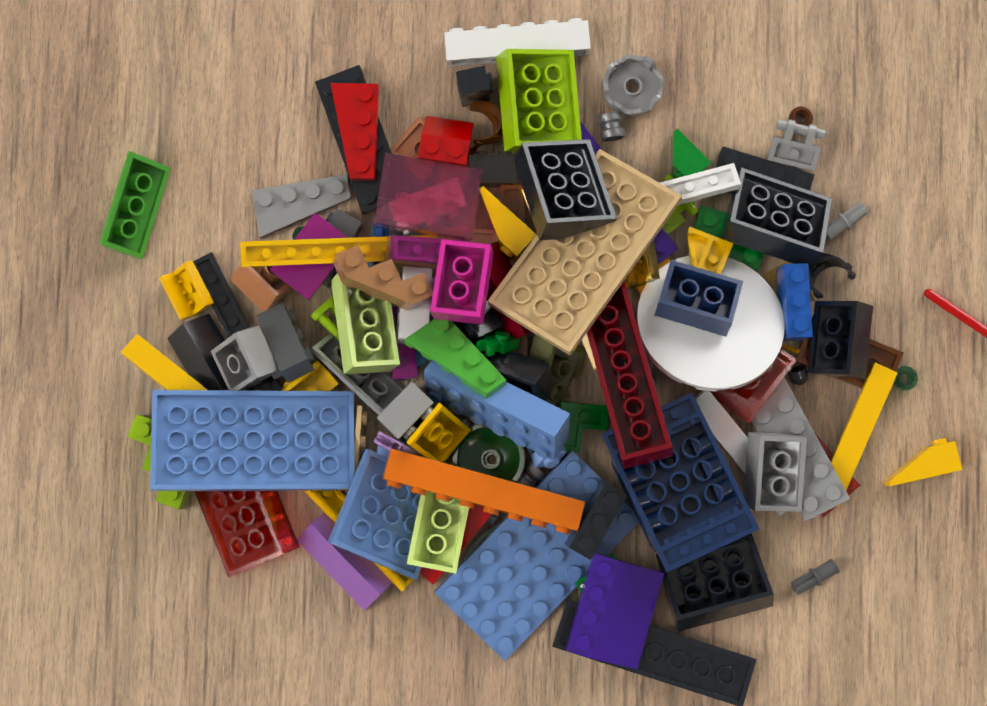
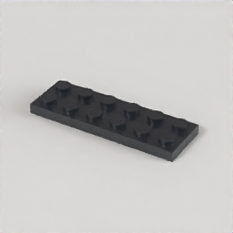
[315,65,408,215]

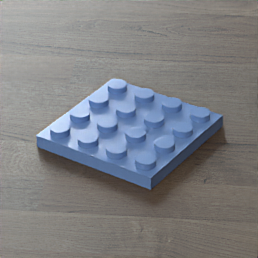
[328,449,422,580]

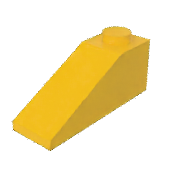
[479,186,537,260]
[883,438,962,486]

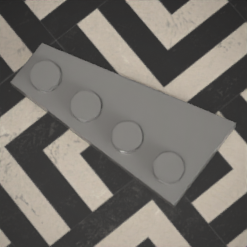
[252,174,351,239]

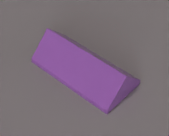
[296,512,393,611]

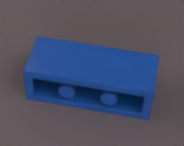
[776,264,813,341]

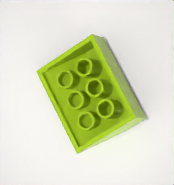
[496,49,582,152]

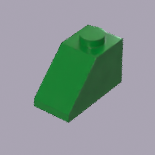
[671,128,711,179]

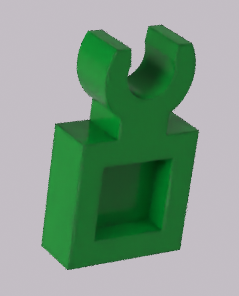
[476,331,519,356]

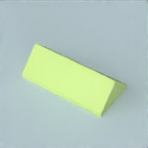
[407,492,469,574]

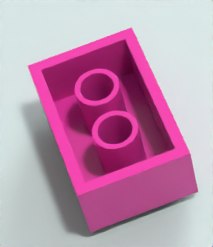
[430,239,494,325]

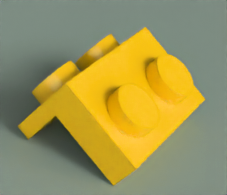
[159,260,214,320]
[282,361,340,391]

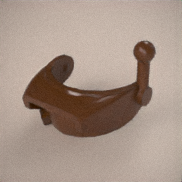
[469,101,503,155]

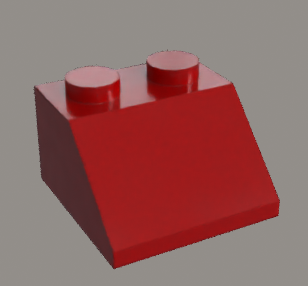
[418,116,474,171]

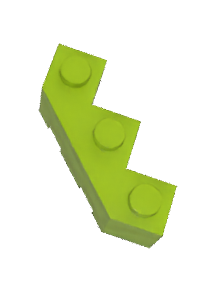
[127,414,191,509]

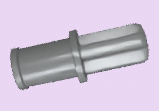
[826,202,868,241]

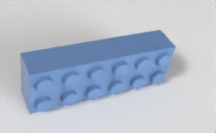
[424,360,570,461]

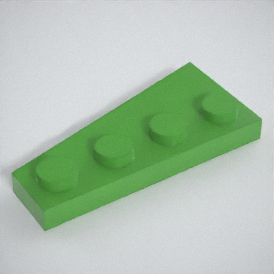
[404,319,506,399]

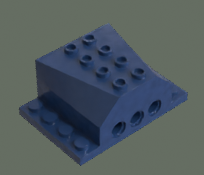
[601,392,760,573]

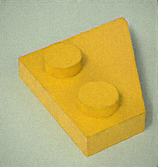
[687,227,733,274]

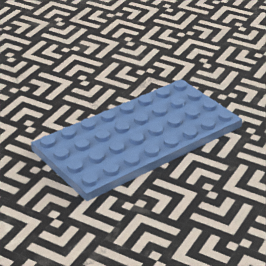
[150,390,355,491]
[434,450,639,661]

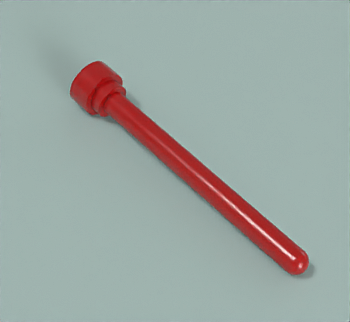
[924,289,987,338]

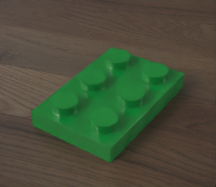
[687,205,763,272]

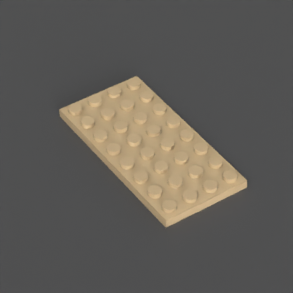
[487,149,682,355]

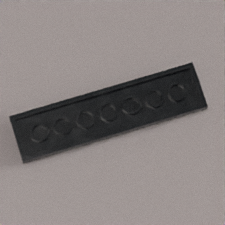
[552,599,757,706]

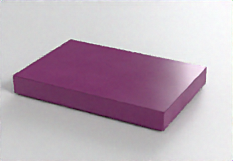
[270,213,348,300]

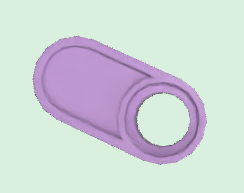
[373,431,422,457]

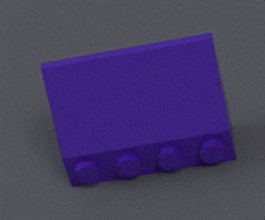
[565,553,664,669]

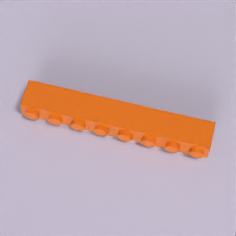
[382,449,585,535]

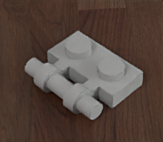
[767,119,826,171]

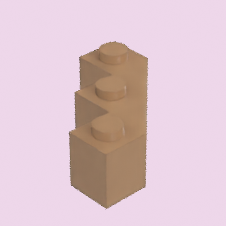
[333,245,433,311]

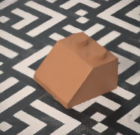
[231,265,293,312]

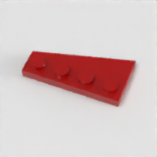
[330,83,380,181]

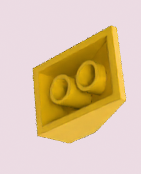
[407,403,471,463]

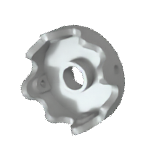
[603,54,664,117]

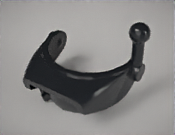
[809,253,856,299]

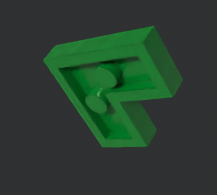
[559,401,609,453]

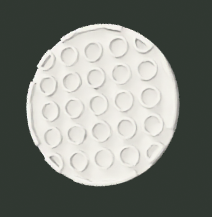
[636,256,785,391]

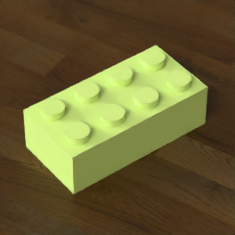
[331,273,400,374]

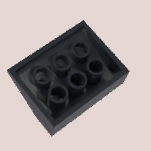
[515,139,617,241]
[720,167,832,270]
[656,533,774,632]

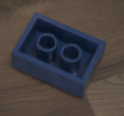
[654,260,743,337]

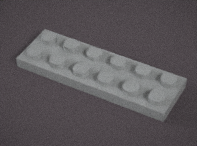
[735,368,850,522]

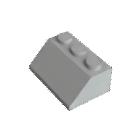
[744,432,807,512]

